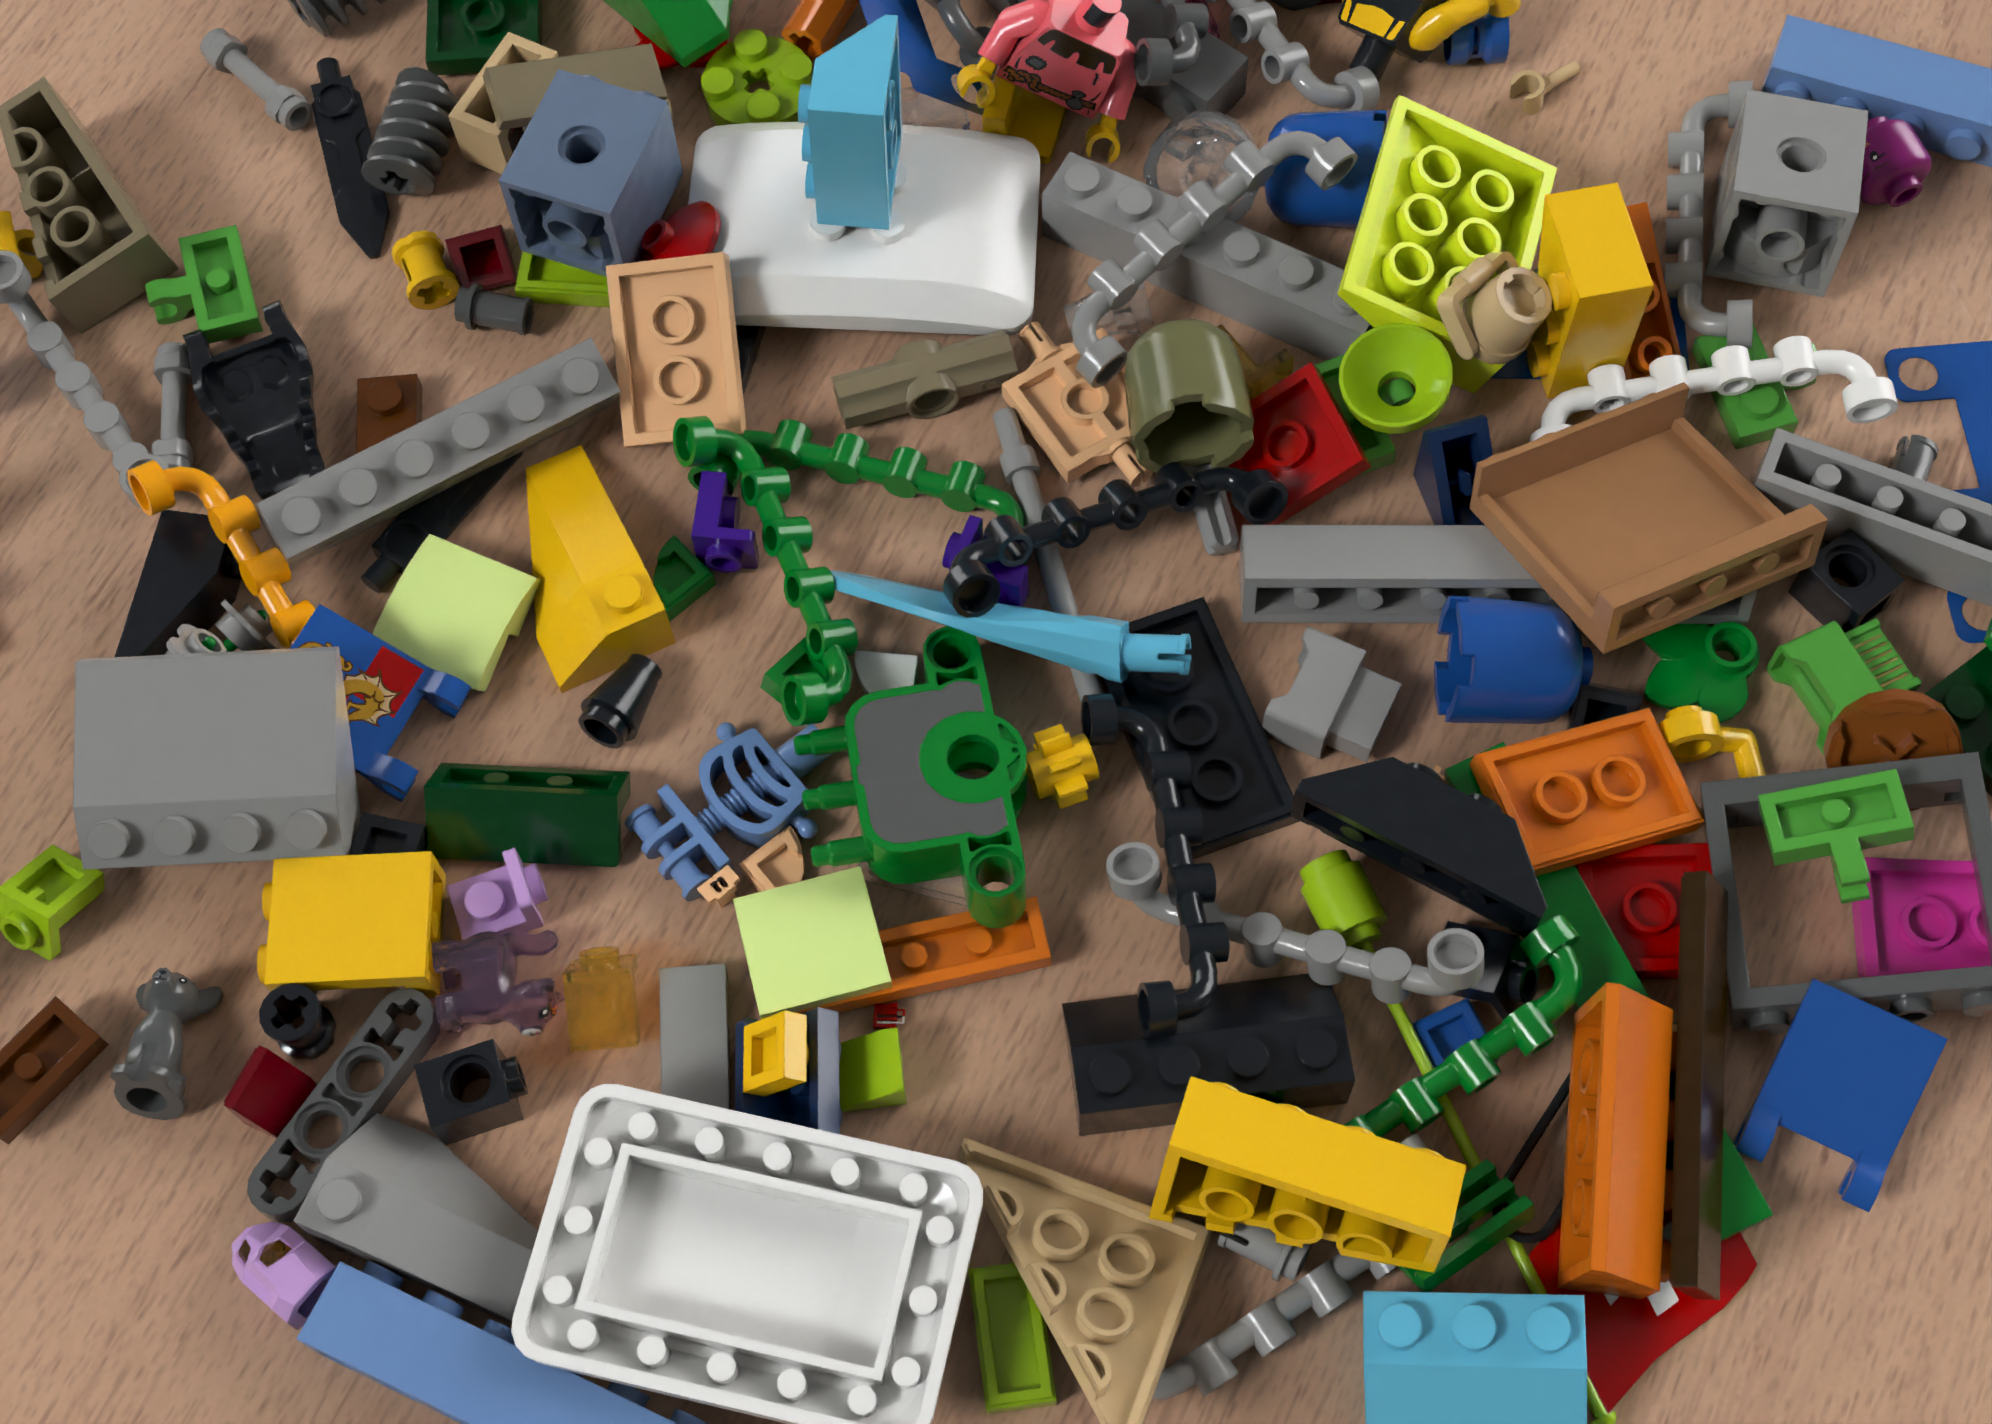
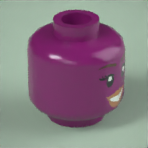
[1860,116,1932,207]

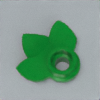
[1641,622,1760,723]

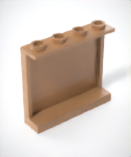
[1469,382,1828,654]

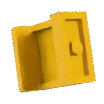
[257,851,446,998]

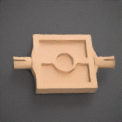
[1002,321,1153,487]

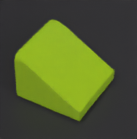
[839,1027,907,1112]

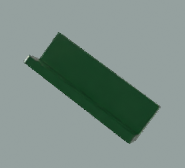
[424,763,631,867]

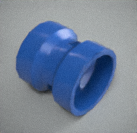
[1443,13,1510,65]

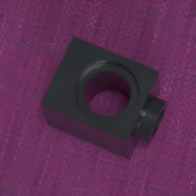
[1788,528,1905,633]
[414,1039,528,1146]

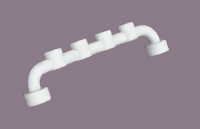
[1529,336,1898,442]

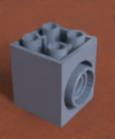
[499,69,683,277]

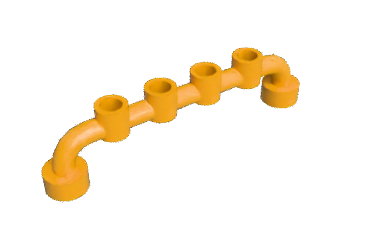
[127,460,315,649]

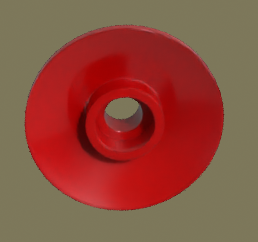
[639,201,721,262]

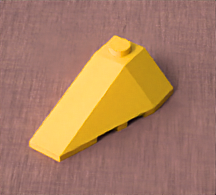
[526,445,676,693]

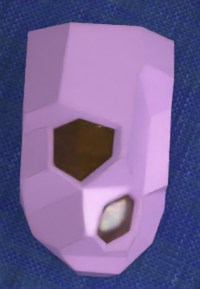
[232,1221,336,1330]

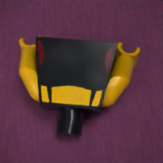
[1338,0,1521,82]

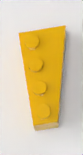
[1148,1076,1467,1273]

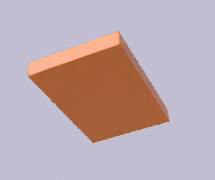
[1469,708,1705,876]

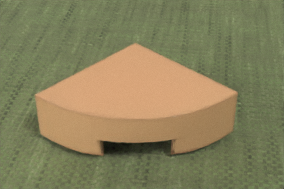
[739,825,806,892]

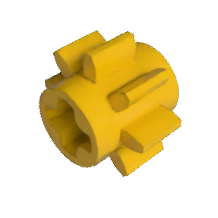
[1026,724,1099,809]

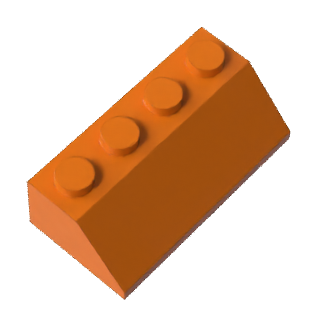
[1557,982,1677,1299]

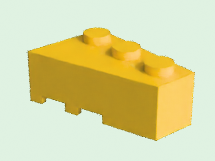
[1527,182,1654,399]

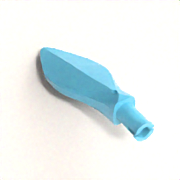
[830,570,1191,683]

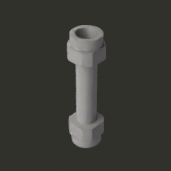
[200,28,312,131]
[151,342,194,468]

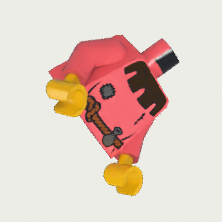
[957,0,1137,164]

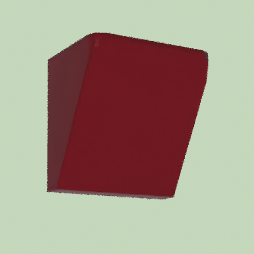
[445,224,517,291]
[224,1045,317,1139]

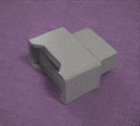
[1262,626,1402,762]

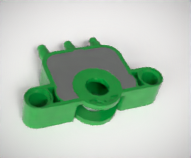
[793,626,1027,928]

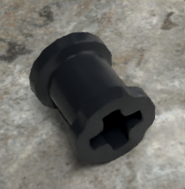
[259,983,336,1060]

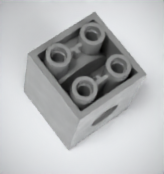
[1704,89,1869,297]

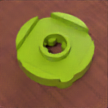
[701,29,813,126]

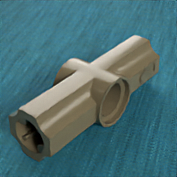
[831,330,1018,430]

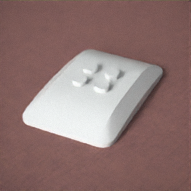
[688,122,1040,335]
[511,1084,983,1424]

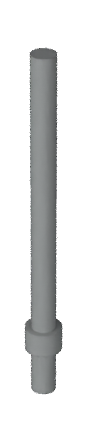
[993,407,1104,704]

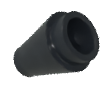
[578,654,662,749]

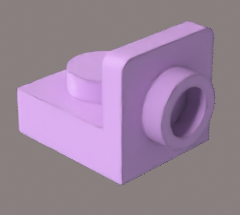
[447,848,548,952]

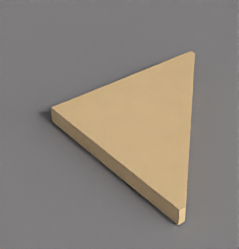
[958,1137,1213,1424]

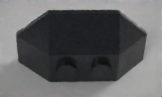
[1290,757,1547,938]

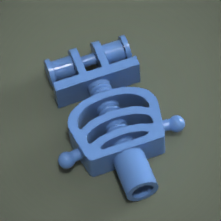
[625,722,834,902]

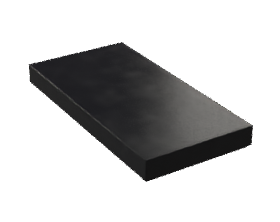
[1100,597,1300,859]

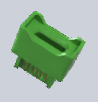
[1767,618,1922,754]

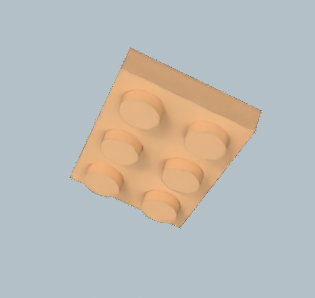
[606,252,747,448]

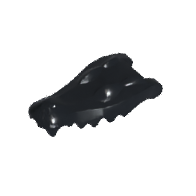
[182,300,325,500]

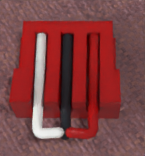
[873,1002,905,1029]

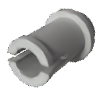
[1217,1223,1312,1282]

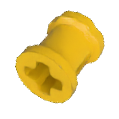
[391,230,460,310]

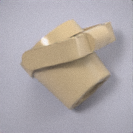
[1437,251,1552,364]

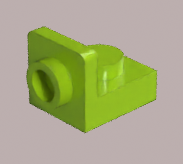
[0,844,105,961]

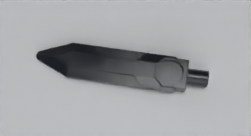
[311,57,390,259]
[361,451,524,593]

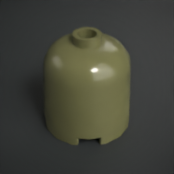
[1124,319,1254,473]

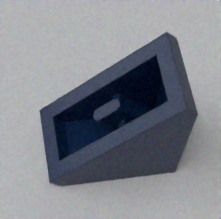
[1413,415,1493,525]

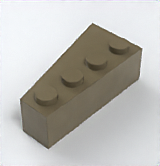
[0,77,179,334]

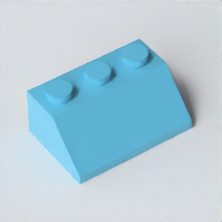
[798,14,902,230]
[1363,1291,1587,1424]

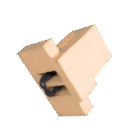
[697,865,741,908]

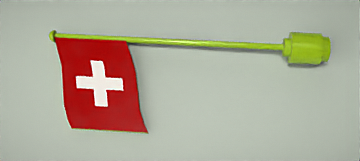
[1299,849,1758,1424]

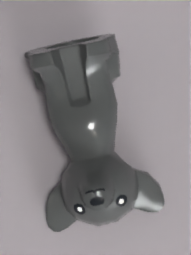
[110,968,223,1120]

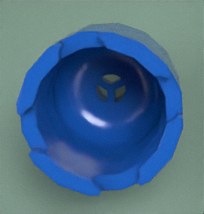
[1262,110,1388,229]
[1434,596,1593,724]

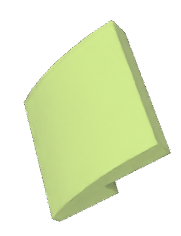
[372,534,541,692]
[733,866,892,1019]

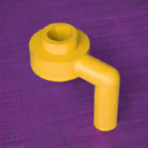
[1658,705,1766,778]

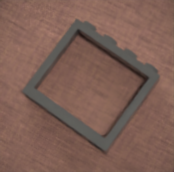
[1700,752,1992,1036]

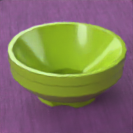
[1339,323,1453,434]

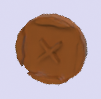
[1823,688,1963,811]

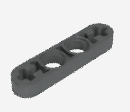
[247,988,441,1223]

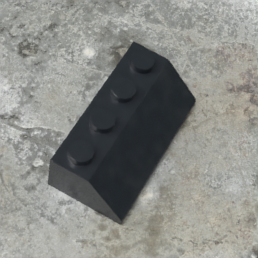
[1062,974,1356,1136]

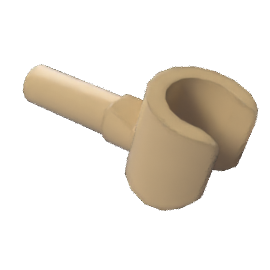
[1509,61,1580,115]

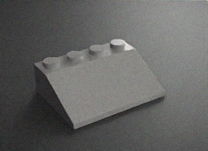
[73,646,361,869]

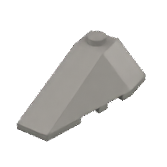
[294,1113,538,1324]

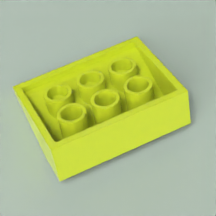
[1337,95,1557,394]

